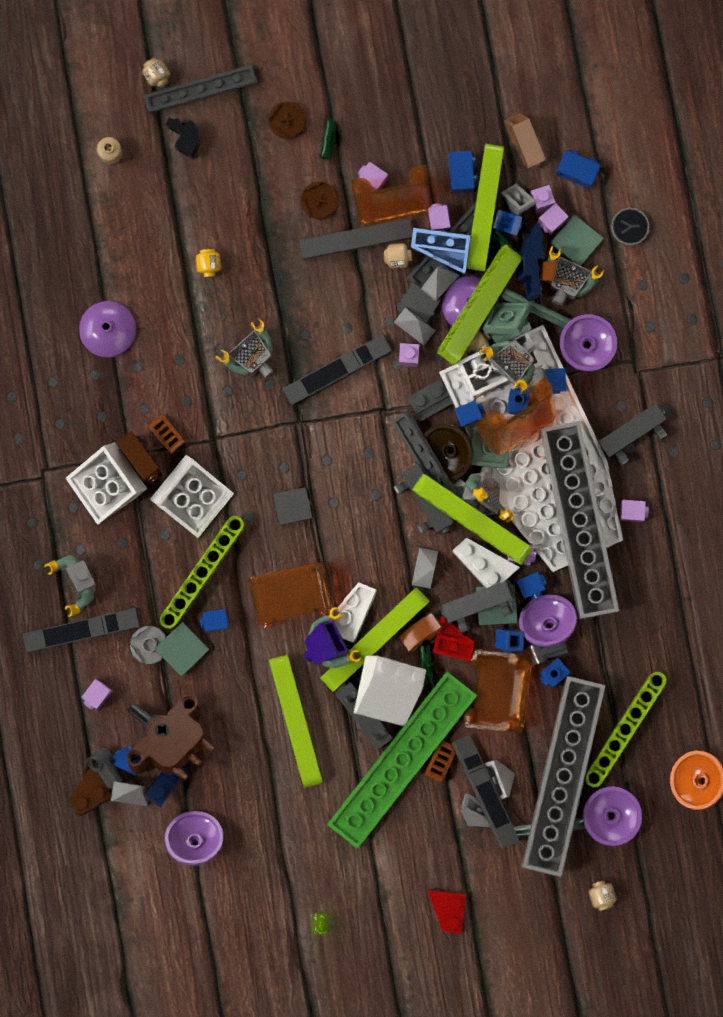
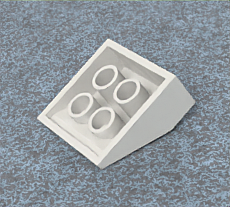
[66,442,147,525]
[150,455,234,538]
[354,656,426,726]

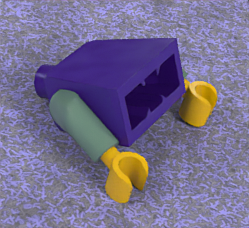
[304,607,363,668]

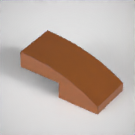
[538,261,557,283]
[399,613,443,652]

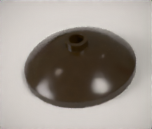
[424,423,473,481]

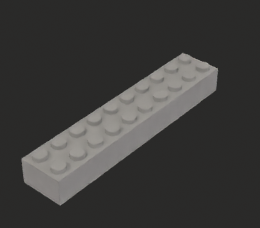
[540,421,619,619]
[521,676,605,877]

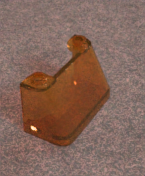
[351,164,431,225]
[475,377,556,455]
[248,562,333,628]
[464,650,531,734]

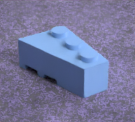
[411,228,470,274]

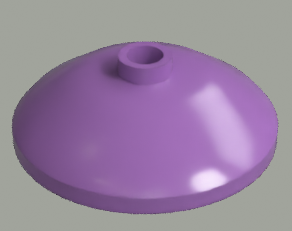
[442,276,499,331]
[79,301,136,358]
[560,314,617,372]
[519,595,577,647]
[583,787,642,846]
[165,811,223,865]

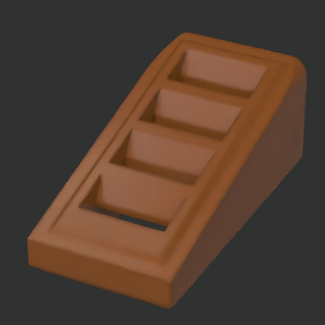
[148,414,186,455]
[424,740,456,783]

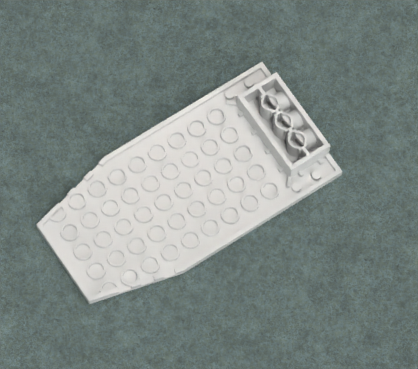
[439,325,623,572]

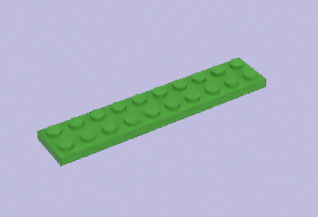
[327,672,477,849]

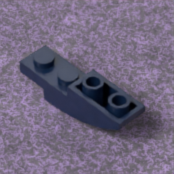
[517,223,545,301]
[145,750,200,808]

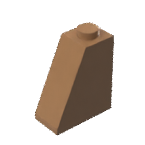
[503,113,546,168]

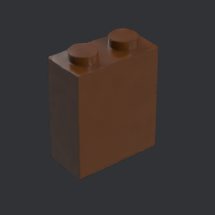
[116,431,162,484]

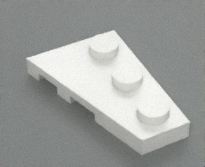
[452,538,520,588]
[332,583,377,644]

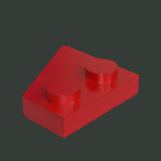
[433,617,475,661]
[428,890,466,934]

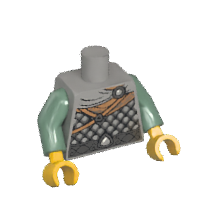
[548,246,605,306]
[216,318,274,378]
[479,339,536,394]
[462,467,514,523]
[44,555,95,617]

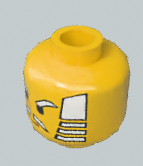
[196,249,221,277]

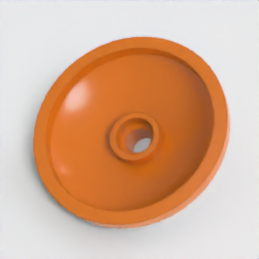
[670,751,723,810]

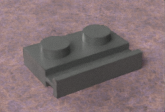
[407,379,453,422]

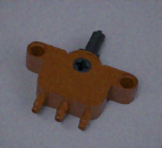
[126,695,216,780]

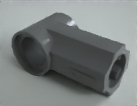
[526,641,568,666]
[87,748,123,789]

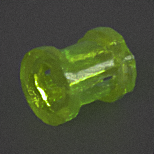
[310,913,328,934]

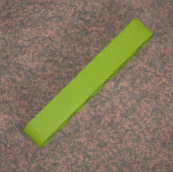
[466,143,504,272]
[437,245,522,365]
[412,474,533,565]
[160,516,245,629]
[320,587,430,692]
[269,654,323,788]
[584,672,666,787]

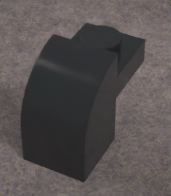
[166,117,200,159]

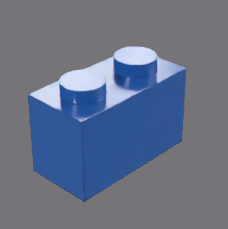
[555,150,601,189]
[448,151,478,194]

